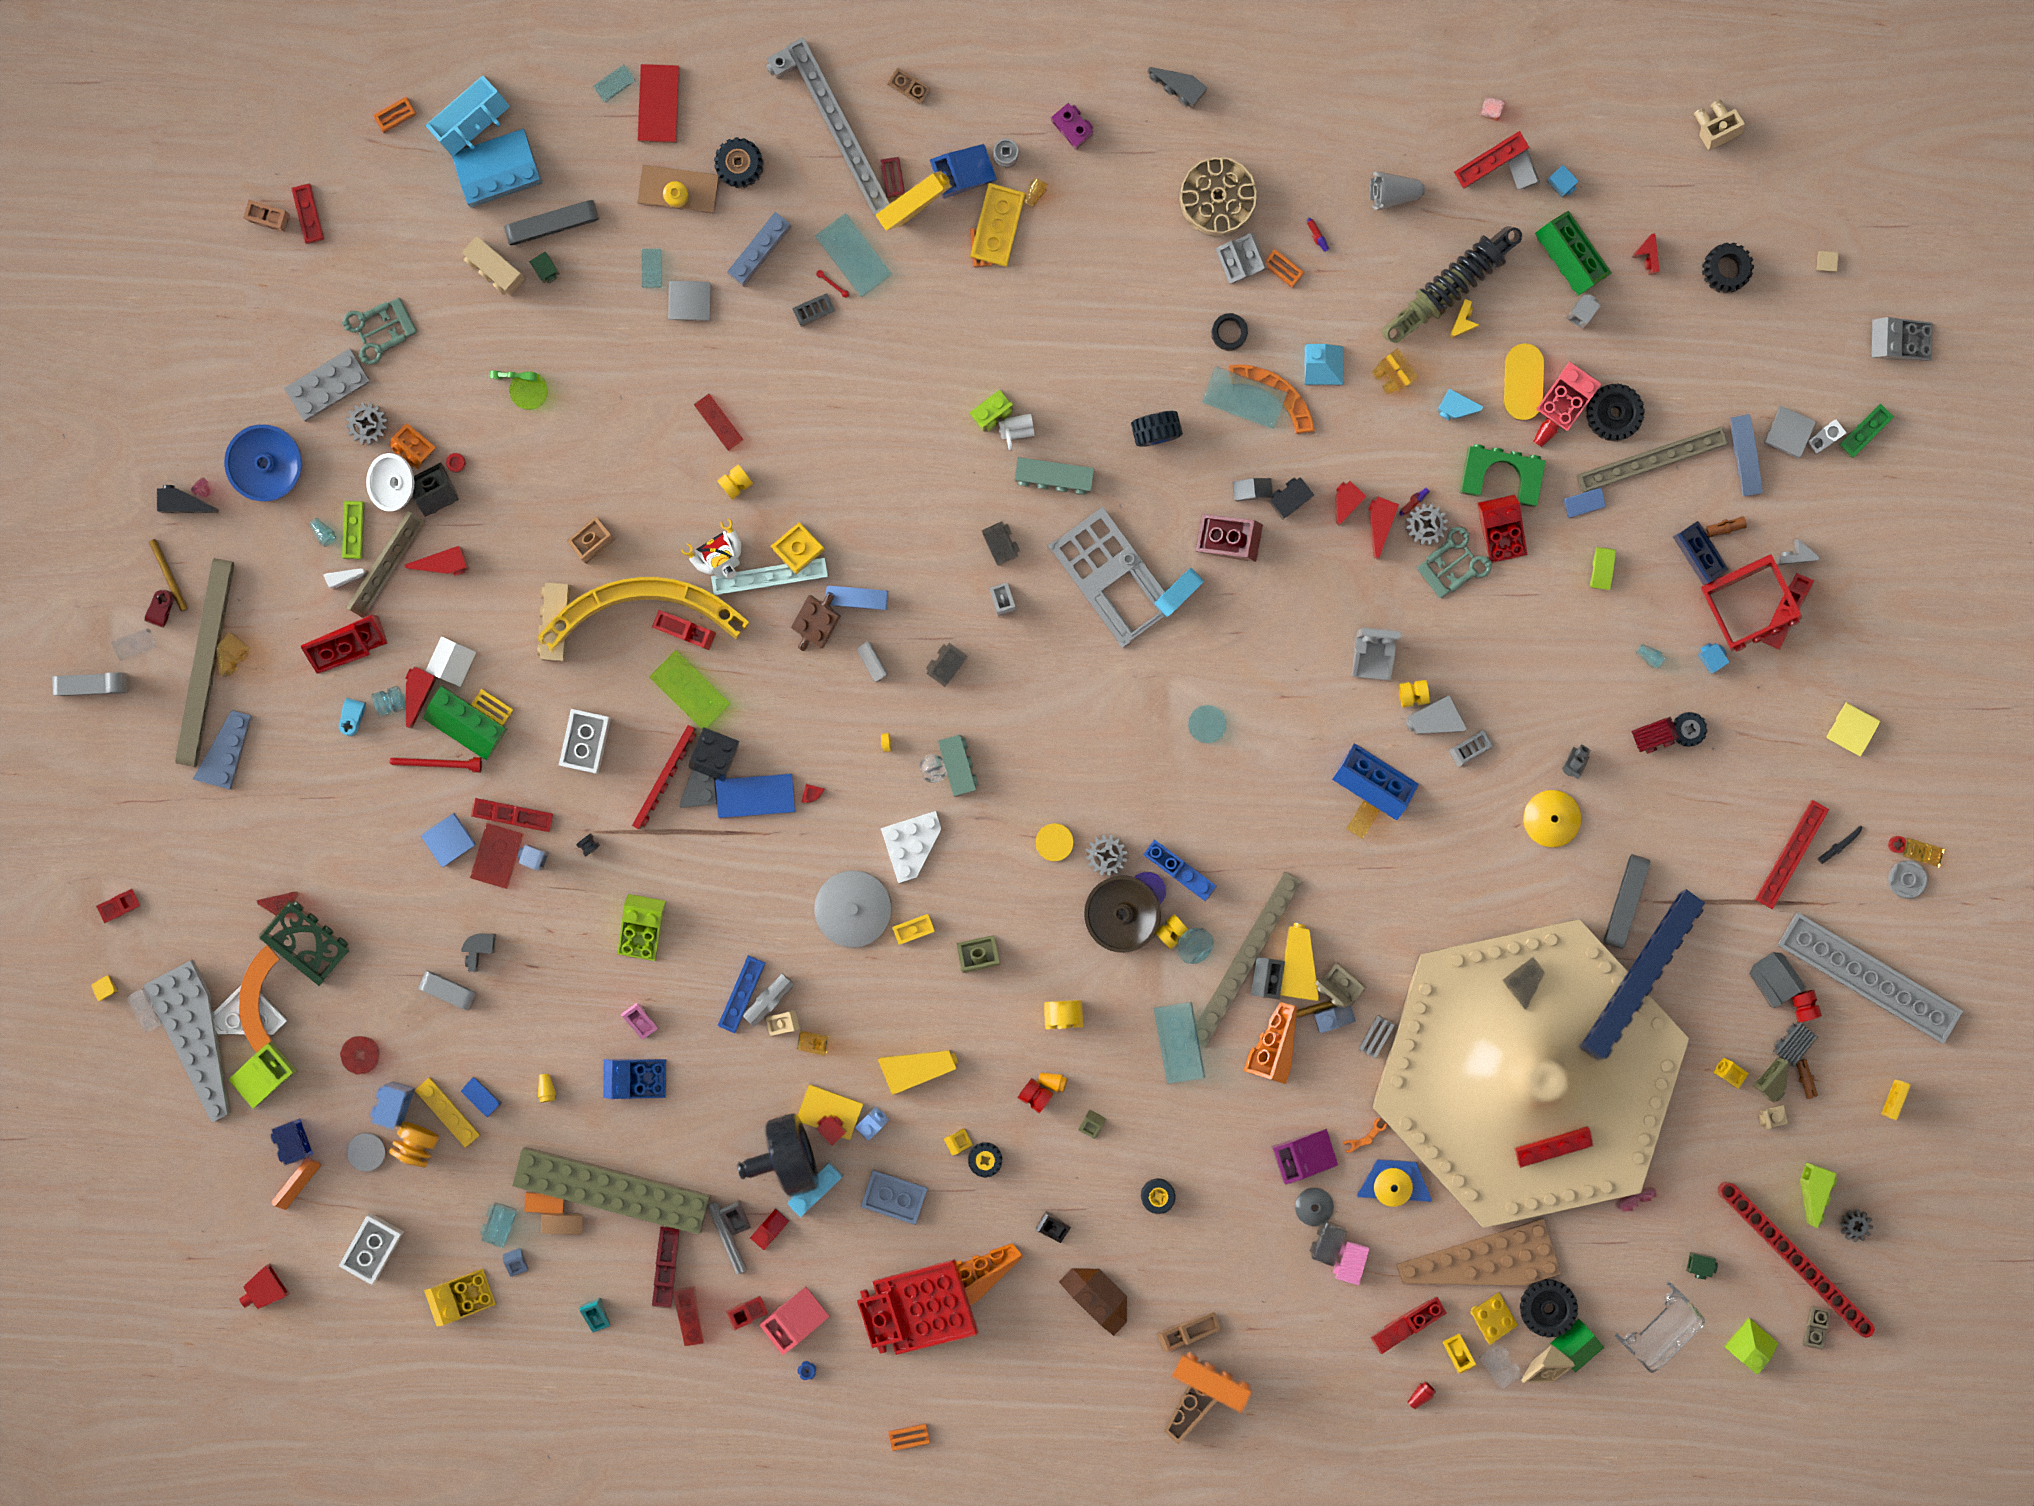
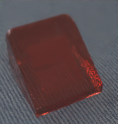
[1480,97,1505,121]

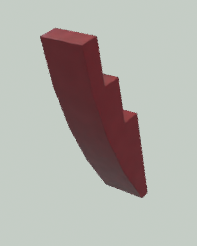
[652,1227,680,1309]

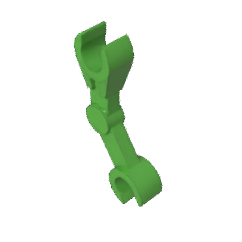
[489,371,537,381]

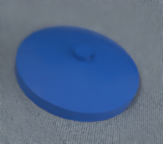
[224,424,303,501]

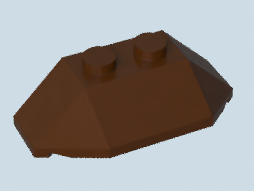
[1059,1268,1127,1336]

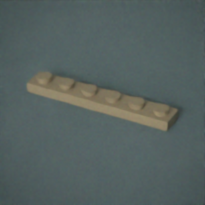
[346,511,425,618]

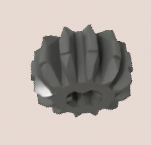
[1839,1209,1873,1242]

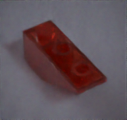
[674,1286,704,1346]

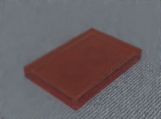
[470,823,524,889]

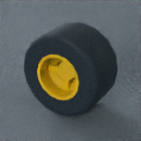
[1141,1178,1176,1214]

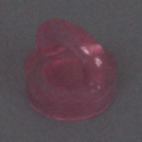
[190,477,210,497]

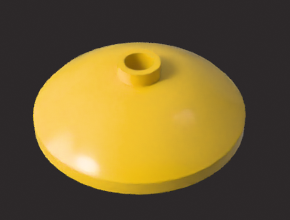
[1523,790,1581,847]

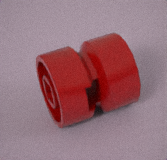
[1791,990,1822,1022]
[1017,1078,1053,1113]

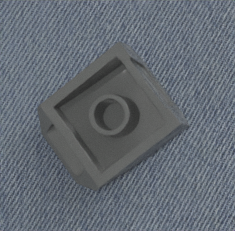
[1749,952,1806,1008]

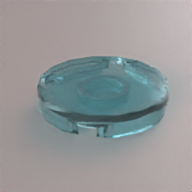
[1188,705,1226,743]
[1176,928,1214,964]

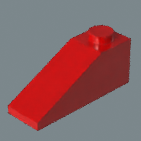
[1368,496,1399,559]
[404,546,469,577]
[405,666,438,729]

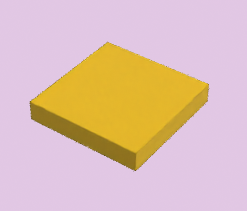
[771,522,825,575]
[1881,1079,1911,1121]

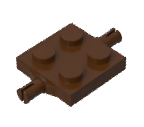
[791,592,841,651]

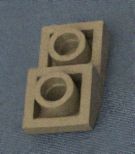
[1803,1306,1831,1350]

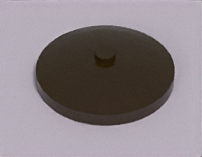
[1084,875,1161,953]

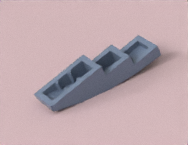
[1730,414,1763,496]

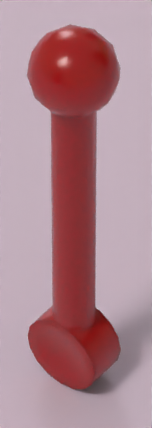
[816,270,849,298]

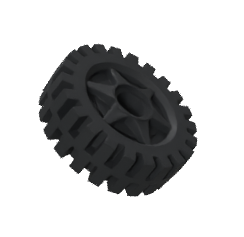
[1586,383,1645,441]
[1520,1279,1578,1338]

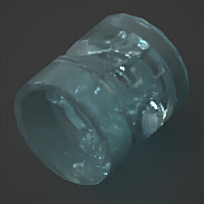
[372,686,406,717]

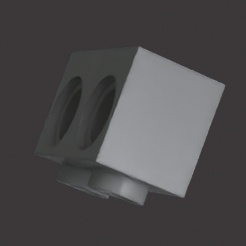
[1566,294,1601,329]

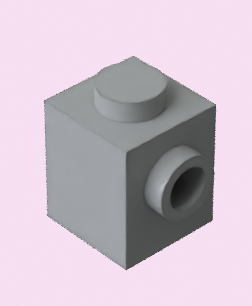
[766,47,797,79]

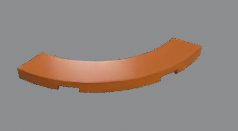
[1229,364,1315,434]
[239,945,280,1053]

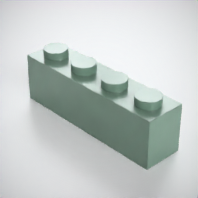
[1015,457,1094,495]

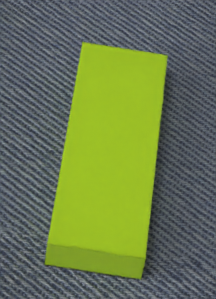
[342,501,364,559]

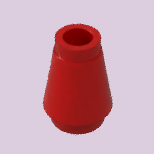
[1533,418,1560,447]
[1407,1381,1436,1410]

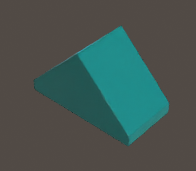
[579,1298,610,1333]

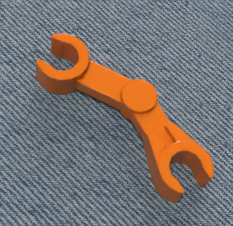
[1342,1118,1387,1153]

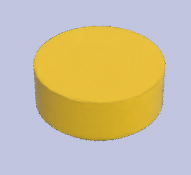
[881,733,892,752]

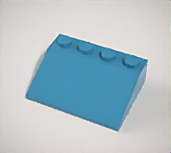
[453,128,543,208]

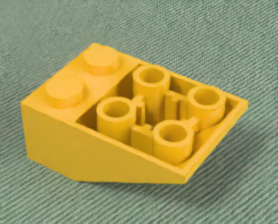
[424,1268,496,1326]

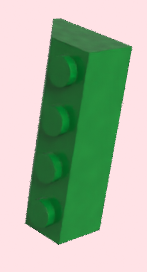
[1535,210,1612,296]
[423,686,508,761]

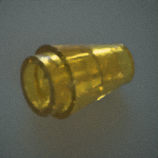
[1024,177,1048,207]

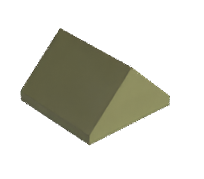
[956,935,1000,973]

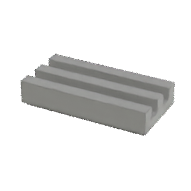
[1359,1015,1395,1059]

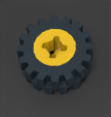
[968,1142,1002,1178]

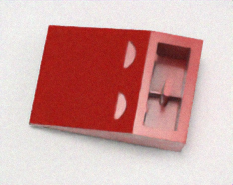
[1477,494,1528,563]

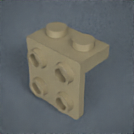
[1315,962,1367,1008]

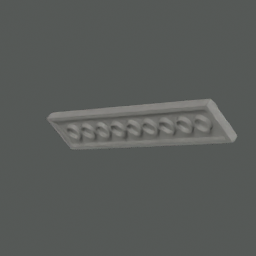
[1777,912,1963,1044]

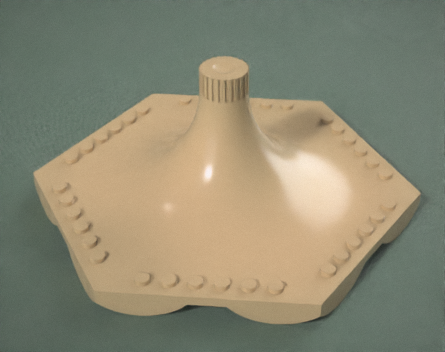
[1373,919,1689,1228]

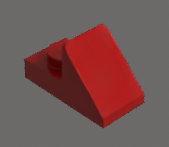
[1632,233,1660,275]
[750,1209,789,1250]

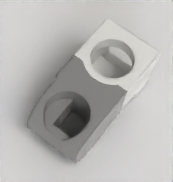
[1808,419,1846,454]

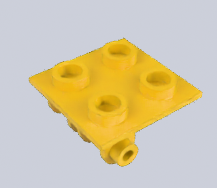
[1470,1292,1518,1345]

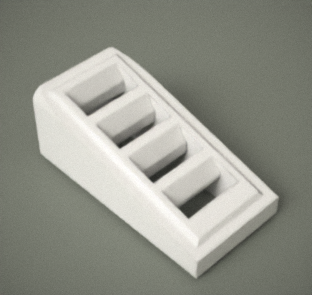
[324,568,368,589]

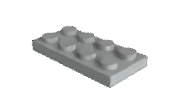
[284,348,370,421]

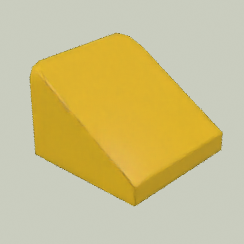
[92,975,118,1002]
[944,1128,973,1155]

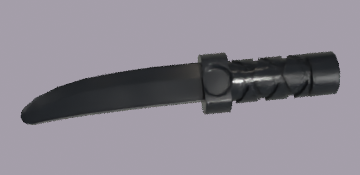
[1818,826,1862,864]

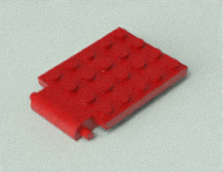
[857,1259,979,1355]

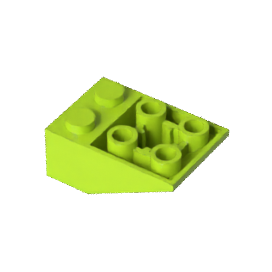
[617,894,666,961]
[228,1042,297,1109]
[1800,1162,1837,1228]

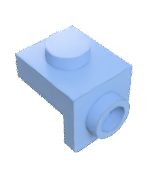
[855,1107,889,1141]

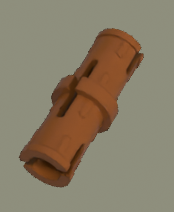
[1706,516,1747,538]
[1796,1059,1819,1099]

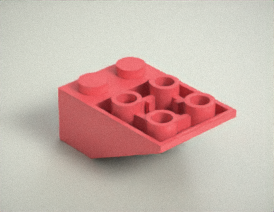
[1536,361,1601,431]
[759,1287,830,1355]

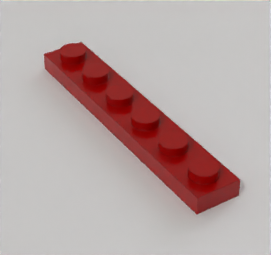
[632,725,697,829]
[1754,800,1830,909]

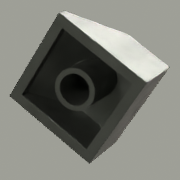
[412,462,459,517]

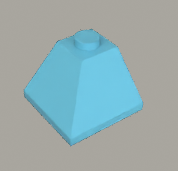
[1304,344,1343,385]

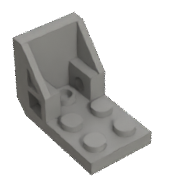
[1352,628,1401,680]

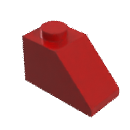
[1335,481,1366,526]

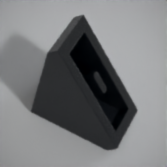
[1036,1211,1071,1243]

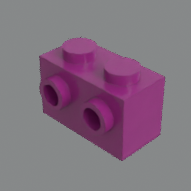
[1051,103,1093,150]

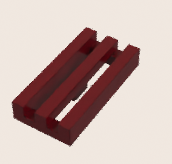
[880,157,905,198]

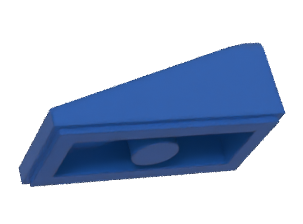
[461,1077,502,1118]

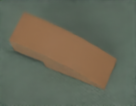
[1157,1312,1221,1352]

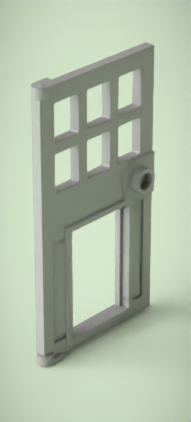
[1048,507,1165,648]

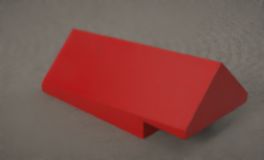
[301,615,387,674]

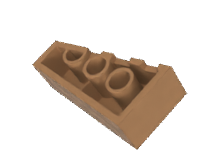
[1164,1360,1218,1444]

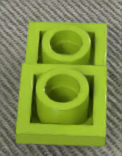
[1590,547,1616,590]

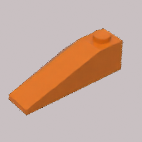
[1244,1002,1297,1084]
[956,1243,1023,1305]

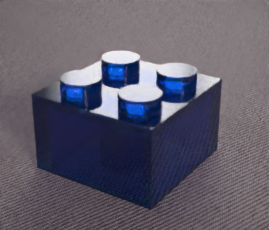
[270,1118,313,1166]

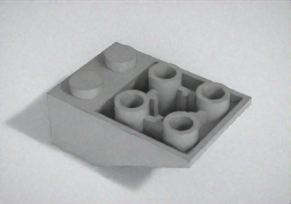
[1871,317,1932,361]

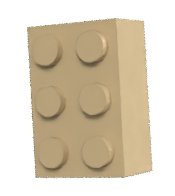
[462,236,525,296]

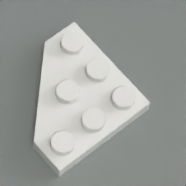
[881,811,941,883]
[213,986,288,1035]

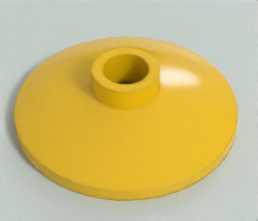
[1374,1168,1413,1207]

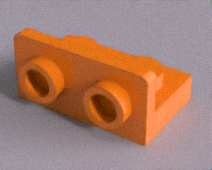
[389,423,436,470]

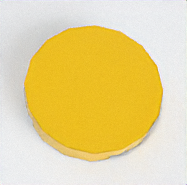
[1035,823,1074,861]

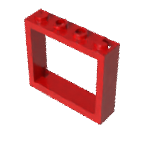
[1701,554,1802,652]

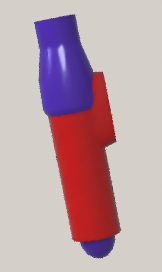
[1307,218,1329,252]

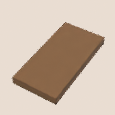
[638,165,719,214]

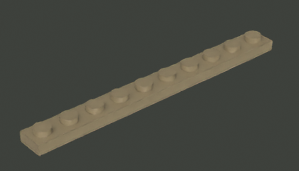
[1189,872,1302,1047]

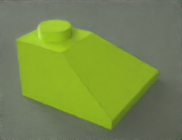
[1724,1318,1778,1375]

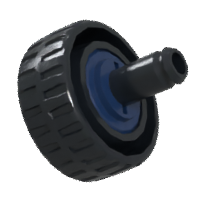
[737,1113,819,1197]

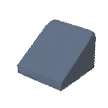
[503,1248,528,1277]

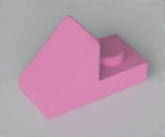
[621,1003,658,1040]

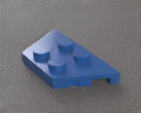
[1357,1159,1432,1202]

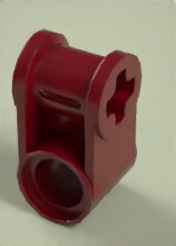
[144,590,174,628]

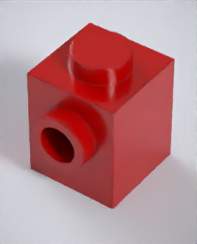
[816,1115,847,1146]

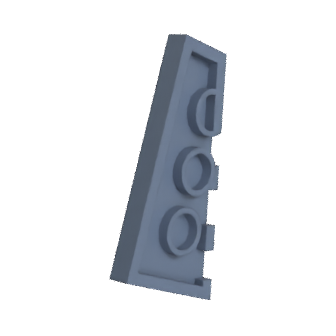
[193,710,252,789]

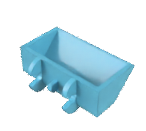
[425,76,510,157]

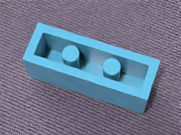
[787,1162,843,1217]

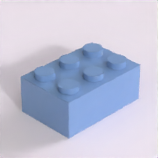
[370,1081,415,1130]

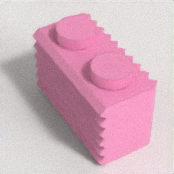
[1333,1240,1369,1285]

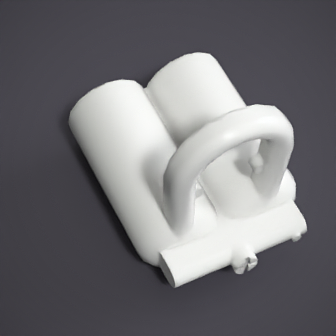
[999,414,1035,451]

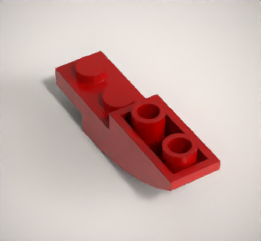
[1762,573,1814,650]
[1370,1297,1447,1354]

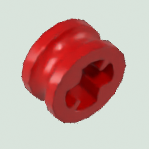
[1888,836,1908,853]

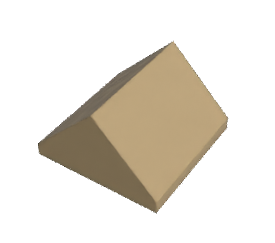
[1522,1345,1574,1383]

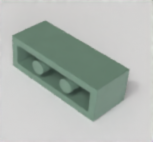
[938,735,979,796]

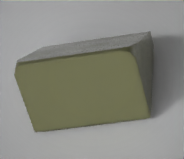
[1078,1110,1106,1139]

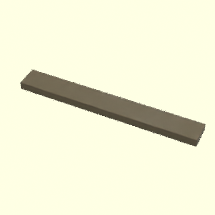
[1576,426,1728,493]

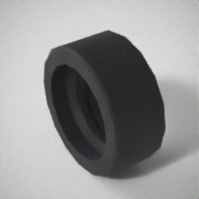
[1211,313,1248,351]

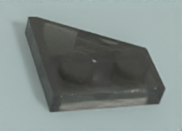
[1502,957,1545,1010]

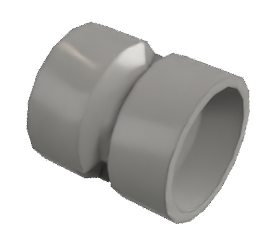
[994,139,1019,168]

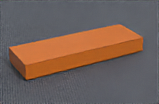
[271,1157,321,1210]

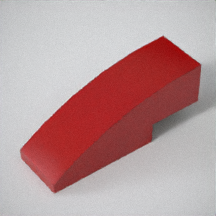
[652,610,716,650]

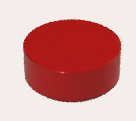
[446,453,466,473]

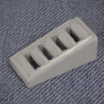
[1449,730,1493,767]

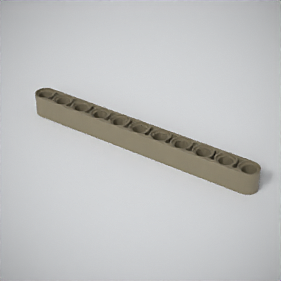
[175,558,234,767]

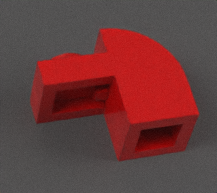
[726,1296,768,1330]

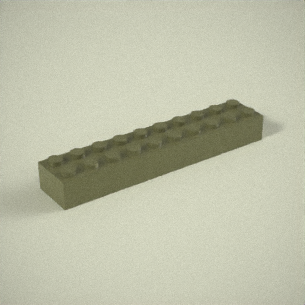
[512,1147,711,1234]

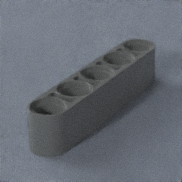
[504,200,599,246]
[1603,854,1650,949]

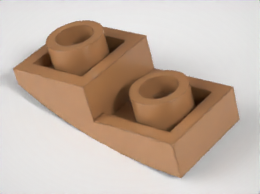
[886,67,931,104]
[541,1213,583,1235]

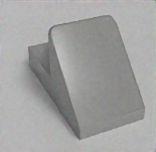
[1776,539,1819,565]

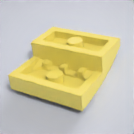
[1827,702,1880,756]

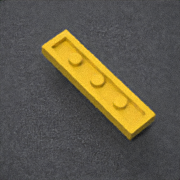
[415,1077,481,1148]

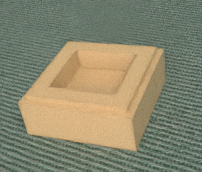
[1817,251,1839,272]

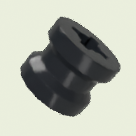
[576,833,600,857]

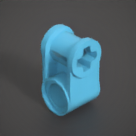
[339,698,366,736]

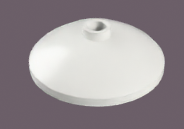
[366,453,414,511]

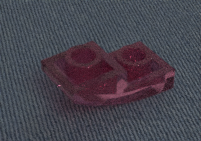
[1616,1188,1656,1212]

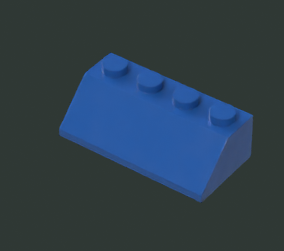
[1332,743,1419,820]

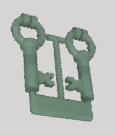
[342,298,417,365]
[1417,527,1492,598]

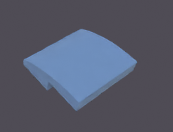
[421,813,476,868]

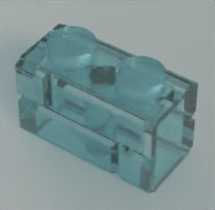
[480,1202,517,1248]

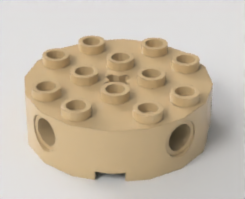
[1179,157,1257,236]

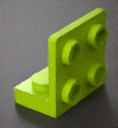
[969,389,1014,431]

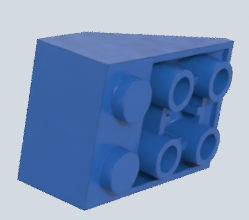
[930,144,997,199]
[603,1059,666,1099]

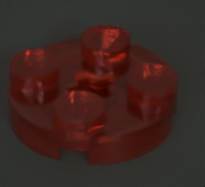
[340,1036,380,1075]

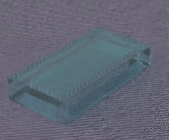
[593,65,636,103]
[642,249,662,288]

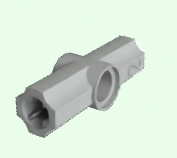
[743,973,794,1027]

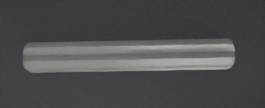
[708,1202,746,1274]

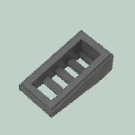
[792,293,835,327]

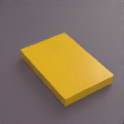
[798,1084,863,1140]

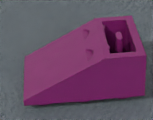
[1272,1129,1338,1185]

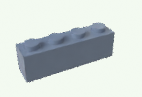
[727,212,791,287]

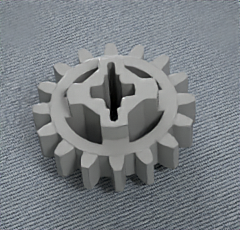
[345,403,388,445]
[1406,504,1448,545]
[1086,835,1127,876]

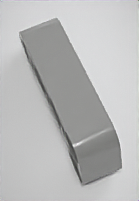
[52,672,128,696]

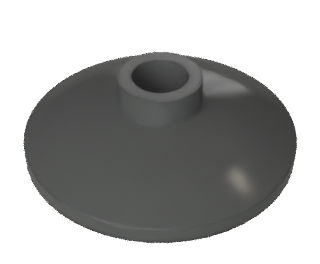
[1295,1188,1334,1226]

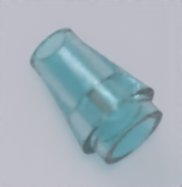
[309,518,336,547]
[1636,644,1666,670]

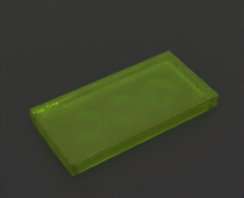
[649,650,731,730]

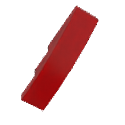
[471,798,553,832]

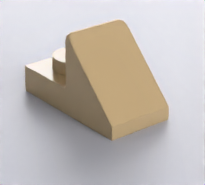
[765,1010,800,1036]

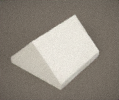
[426,636,477,687]

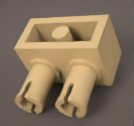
[1694,100,1745,151]

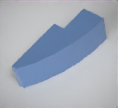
[826,586,889,610]

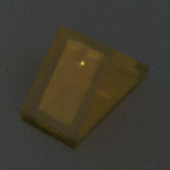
[797,1031,829,1056]

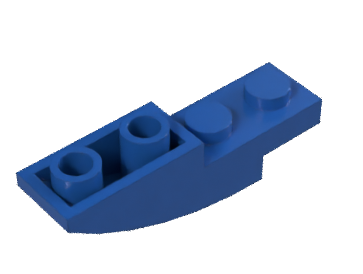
[1143,839,1217,902]

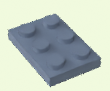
[861,1170,927,1225]

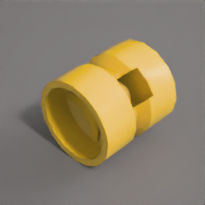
[717,465,753,500]
[1398,680,1430,708]
[1156,914,1190,950]

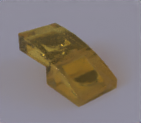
[1346,800,1380,839]
[1903,838,1945,867]

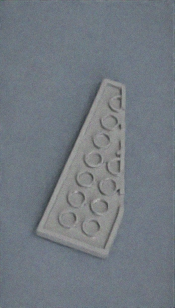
[144,960,230,1123]

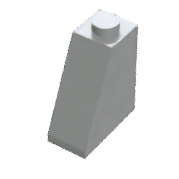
[1406,695,1467,734]

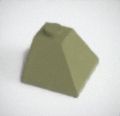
[1753,1057,1789,1102]

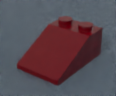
[1195,514,1263,562]

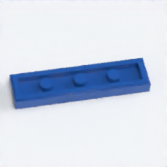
[718,955,766,1033]

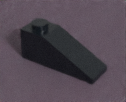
[157,485,219,513]

